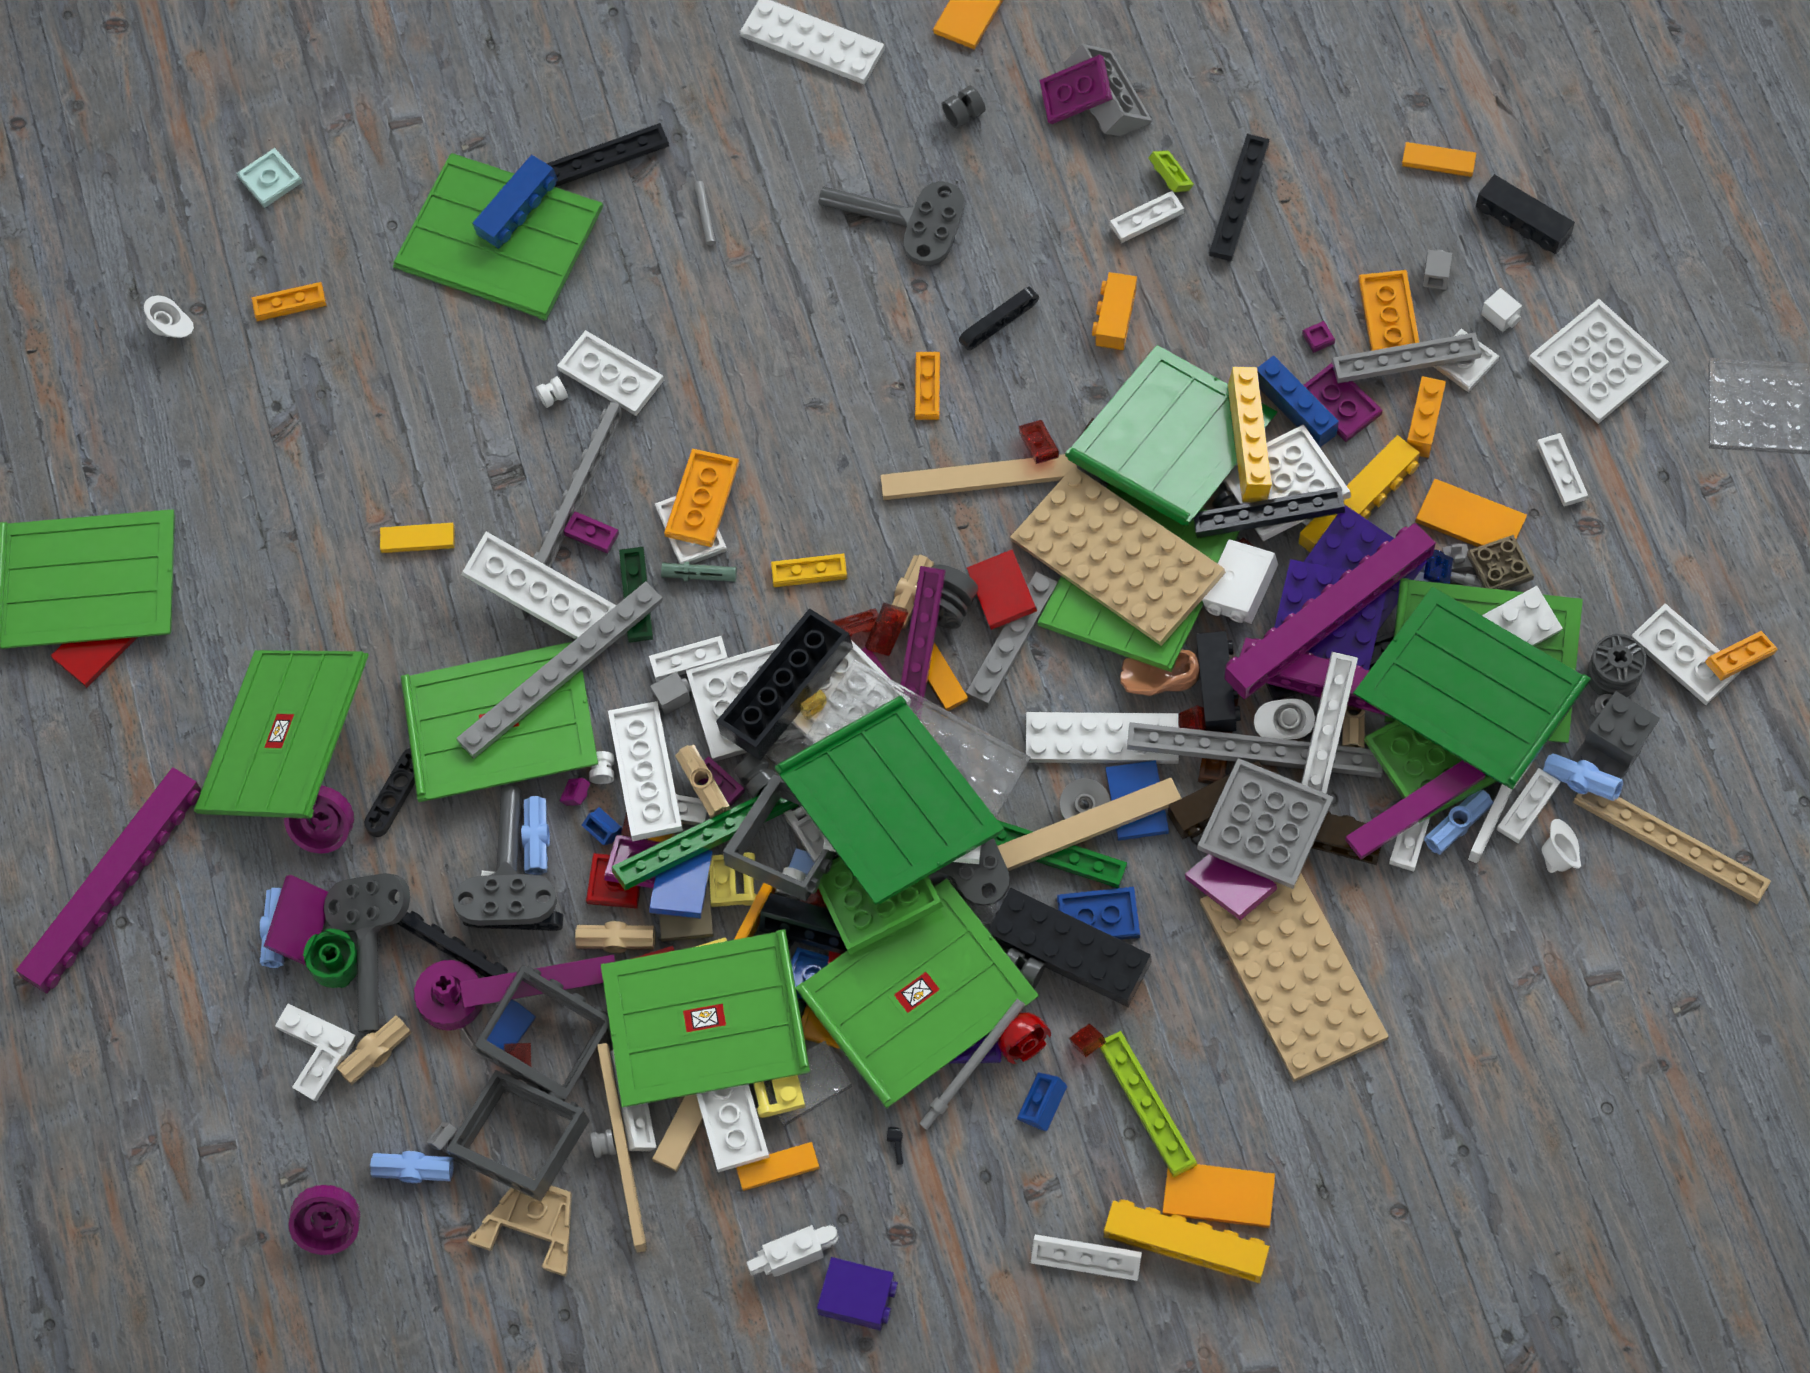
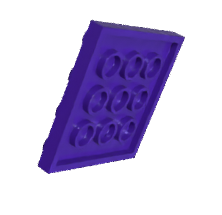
[1304,504,1427,630]
[1274,559,1387,670]

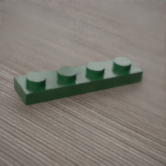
[619,547,654,643]

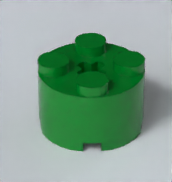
[303,929,357,988]

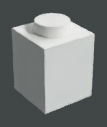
[1481,288,1522,332]

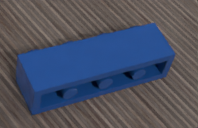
[472,154,557,249]
[1257,355,1339,447]

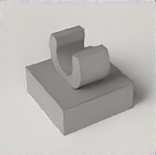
[1441,543,1472,572]
[426,1122,457,1154]

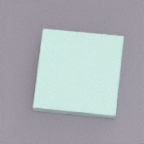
[237,148,303,208]

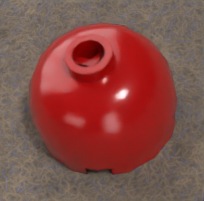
[998,1012,1051,1064]

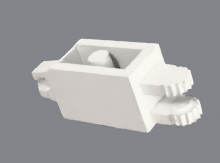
[746,1225,839,1277]

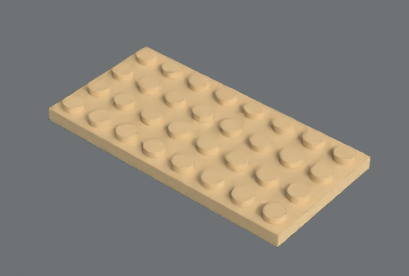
[1010,466,1226,646]
[1200,873,1389,1082]

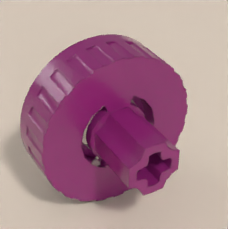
[284,786,354,854]
[414,960,483,1031]
[288,1185,360,1255]

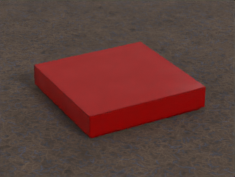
[586,853,641,909]

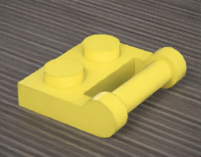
[709,852,757,907]
[753,1075,805,1118]

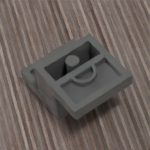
[1571,691,1660,779]

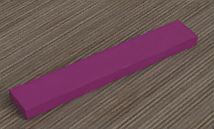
[900,566,946,719]
[1345,760,1486,859]
[459,955,615,1008]

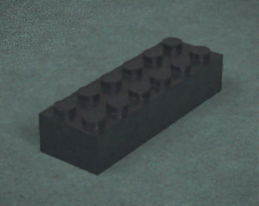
[716,608,853,761]
[988,887,1152,1008]

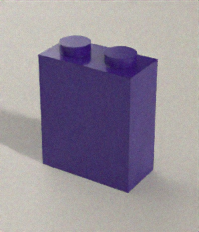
[817,1257,898,1331]

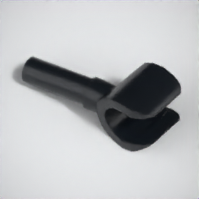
[887,1127,903,1165]

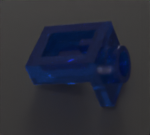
[1423,550,1453,584]

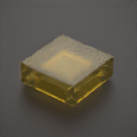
[800,690,827,720]

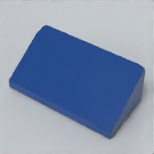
[487,1000,536,1054]
[1017,1072,1067,1131]

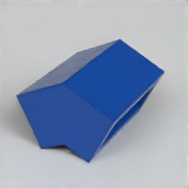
[581,807,623,845]

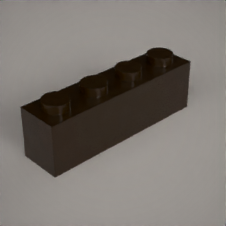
[1168,761,1263,840]
[1312,811,1382,865]

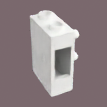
[1202,539,1278,624]

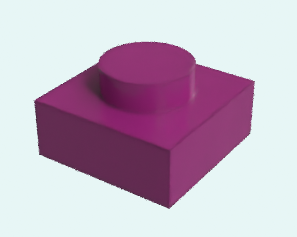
[559,778,590,806]

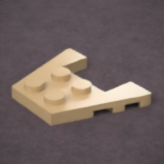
[468,1185,572,1277]

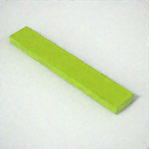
[1098,1031,1197,1178]

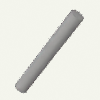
[694,181,716,246]

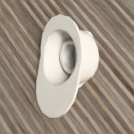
[144,295,194,338]
[1254,699,1315,740]
[1541,819,1581,873]

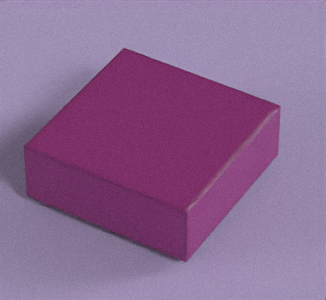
[1302,321,1335,353]

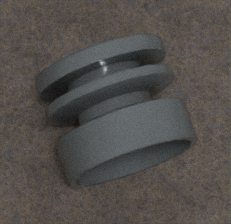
[931,564,978,629]
[1587,634,1646,697]

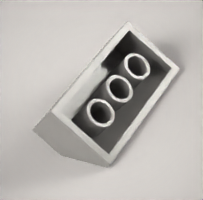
[1064,44,1152,136]

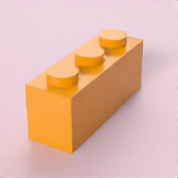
[1092,272,1137,350]
[1407,376,1446,458]

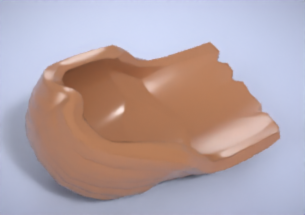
[1120,650,1200,696]

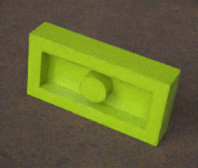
[1148,150,1194,192]

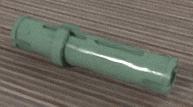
[661,562,737,582]

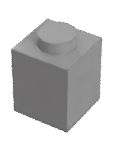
[1422,249,1452,290]
[650,672,692,715]

